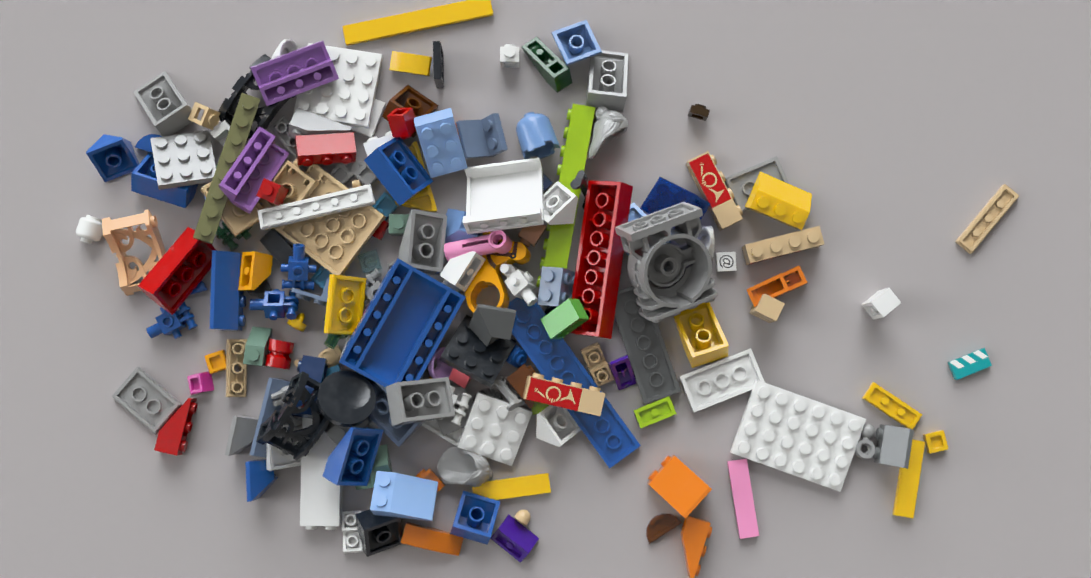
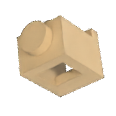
[188,102,220,130]

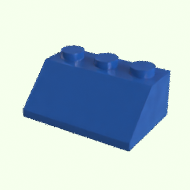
[364,137,433,206]
[131,153,198,208]

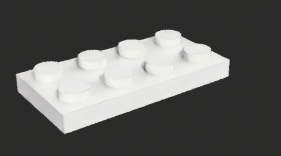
[679,348,765,412]

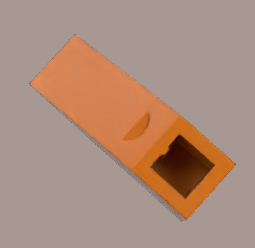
[681,515,712,578]

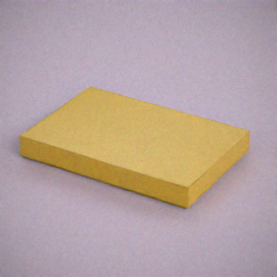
[324,274,367,335]

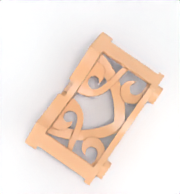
[102,210,166,296]

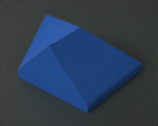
[86,134,139,182]
[245,459,278,502]

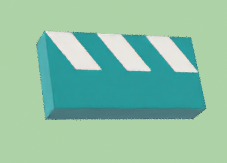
[947,348,992,380]

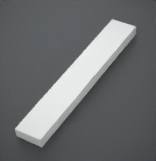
[257,184,376,230]

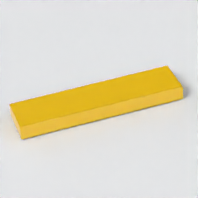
[893,439,925,518]
[472,473,551,500]

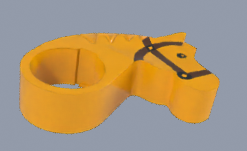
[464,231,531,313]

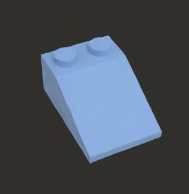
[370,471,438,521]

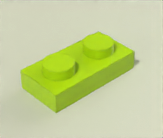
[633,396,676,428]

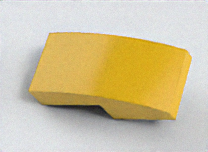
[389,51,432,76]

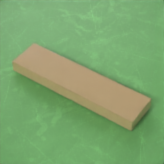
[955,184,1019,254]

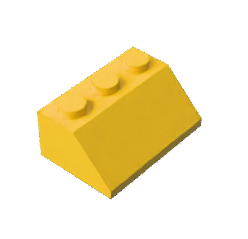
[745,172,812,230]

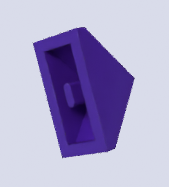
[608,355,637,390]

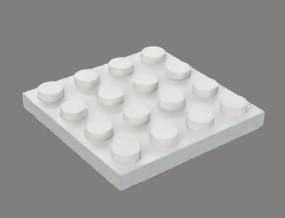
[293,43,383,128]

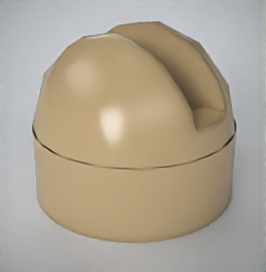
[514,509,531,526]

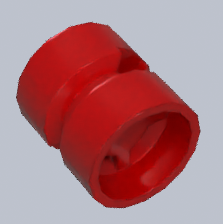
[265,339,295,370]

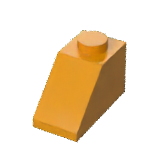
[238,251,273,291]

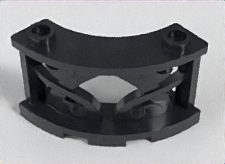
[218,54,296,139]
[256,371,330,460]

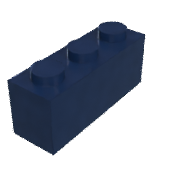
[292,355,329,419]

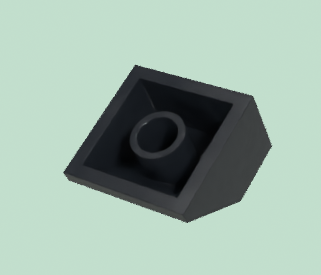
[355,509,403,557]

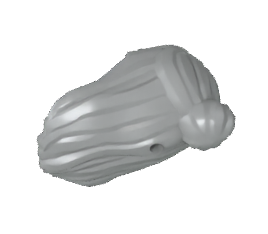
[589,106,628,160]
[437,446,493,487]

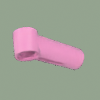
[444,230,512,261]

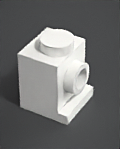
[500,44,520,68]

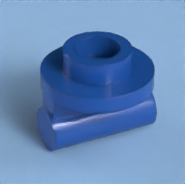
[506,345,527,368]

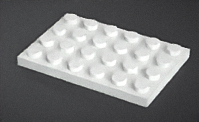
[730,380,866,492]

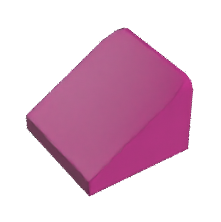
[187,372,214,395]

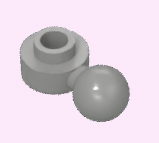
[854,424,876,459]

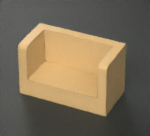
[749,294,785,323]

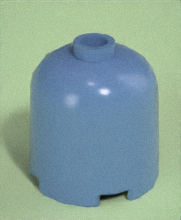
[516,112,560,159]

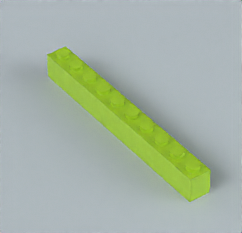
[536,103,595,287]

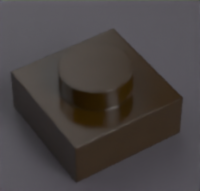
[688,104,710,121]

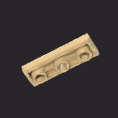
[226,339,247,397]

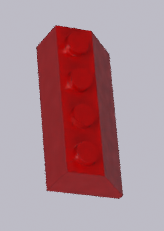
[138,227,216,315]

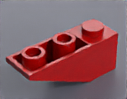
[154,398,198,456]

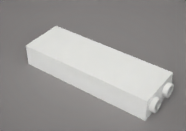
[300,413,343,530]

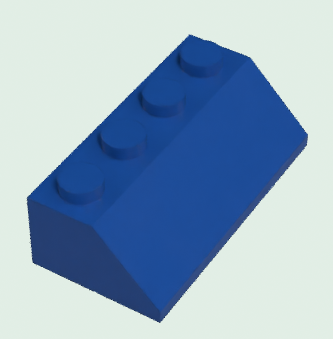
[209,250,246,331]

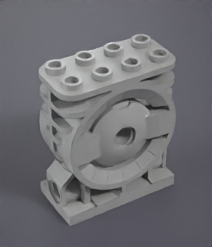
[615,202,718,323]

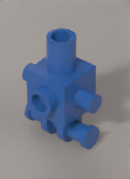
[281,244,316,291]
[250,289,299,320]
[146,301,198,339]

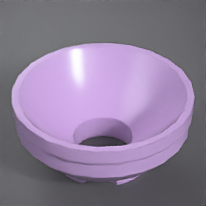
[427,347,453,380]

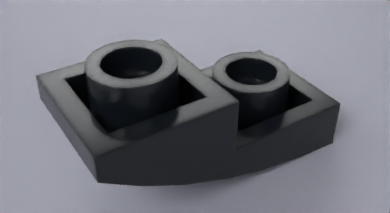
[260,228,293,264]

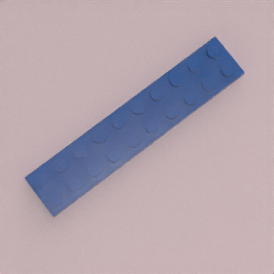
[507,297,641,469]

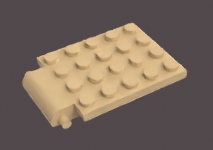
[259,158,386,275]

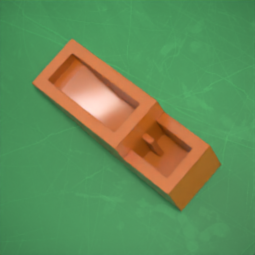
[746,266,808,307]
[401,522,464,556]

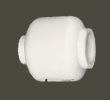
[76,215,103,244]

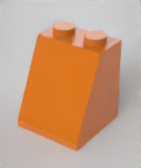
[647,455,712,519]

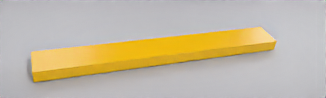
[342,0,494,46]

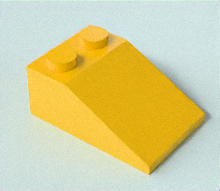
[673,302,729,368]

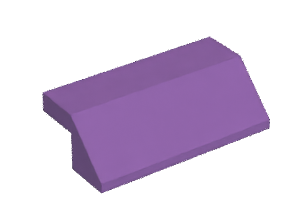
[250,40,339,106]
[219,126,290,214]

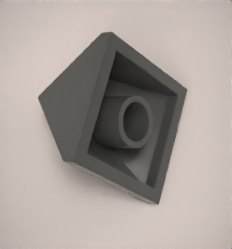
[469,304,516,346]

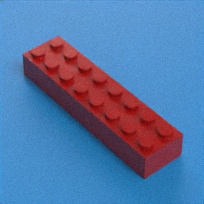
[571,180,633,339]

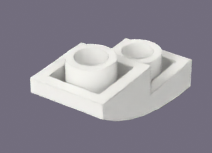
[342,510,364,554]

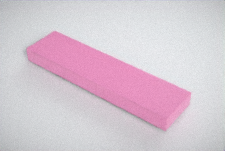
[727,458,759,539]

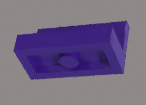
[490,514,539,563]

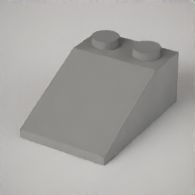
[586,50,628,111]
[134,71,192,136]
[398,209,447,274]
[386,377,455,426]

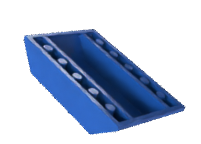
[339,258,466,387]

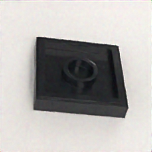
[433,41,444,88]

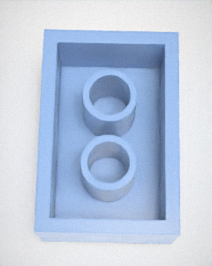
[414,108,468,178]

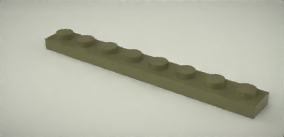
[193,93,260,244]

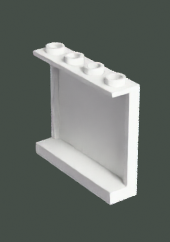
[463,158,544,234]

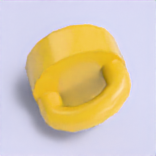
[287,313,307,332]

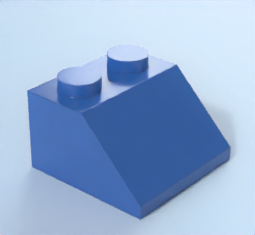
[450,491,500,545]

